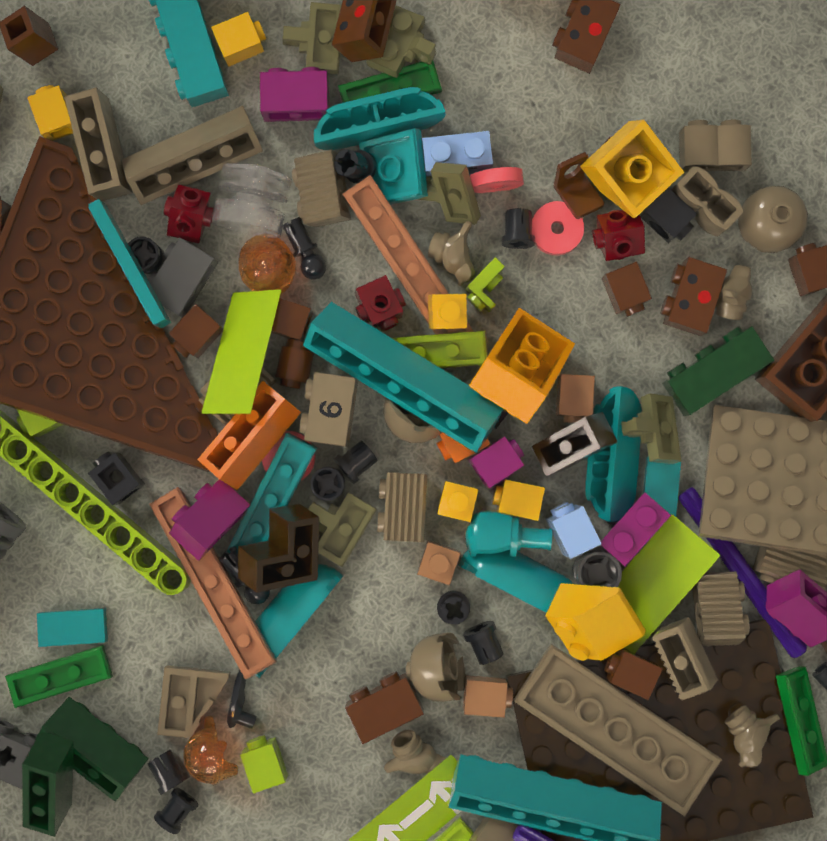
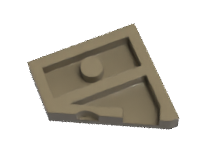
[157,665,231,738]

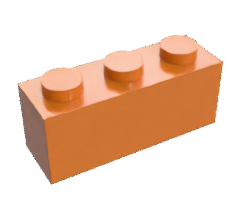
[198,381,301,490]

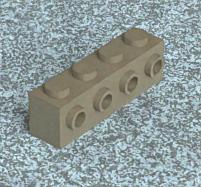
[121,106,263,205]

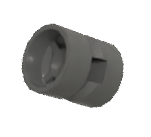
[572,549,622,587]

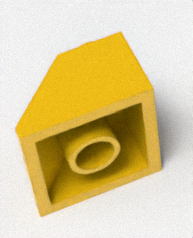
[580,120,684,218]
[545,583,646,661]

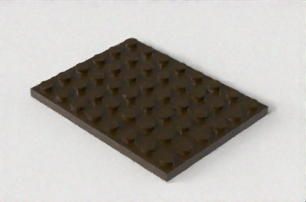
[507,619,814,841]

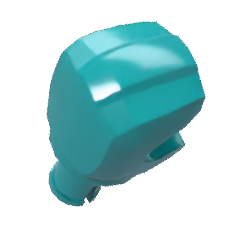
[465,511,552,558]

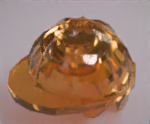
[239,234,296,294]
[184,715,238,786]

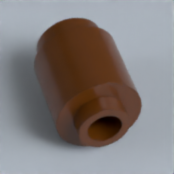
[275,339,314,389]

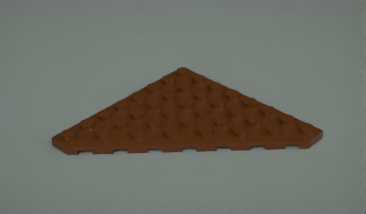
[0,136,218,472]

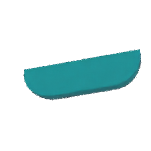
[314,87,446,150]
[585,386,642,522]
[458,549,574,613]
[255,564,344,678]

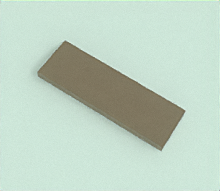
[513,644,722,817]

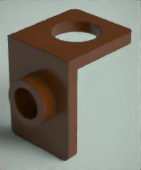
[553,152,604,219]

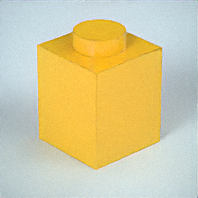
[211,12,266,67]
[27,85,73,141]
[428,294,467,329]
[492,479,545,521]
[437,481,479,522]

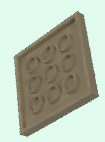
[698,405,827,556]

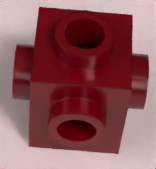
[163,184,215,244]
[592,210,645,261]
[355,275,406,332]

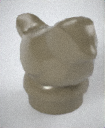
[428,221,475,286]
[716,265,752,320]
[725,705,780,768]
[384,730,446,774]

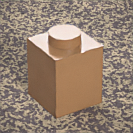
[556,374,595,423]
[417,540,460,585]
[463,675,513,718]

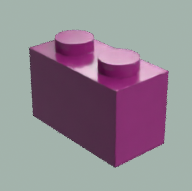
[260,67,329,122]
[468,437,525,488]
[169,479,250,561]
[601,492,671,566]
[766,569,827,647]

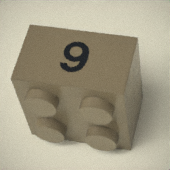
[300,372,358,447]

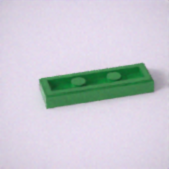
[338,61,442,103]
[5,645,113,708]
[776,666,827,776]

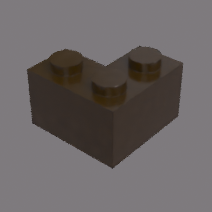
[238,504,319,593]

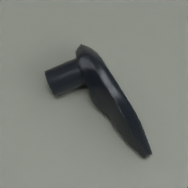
[227,669,257,729]

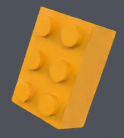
[469,308,575,424]

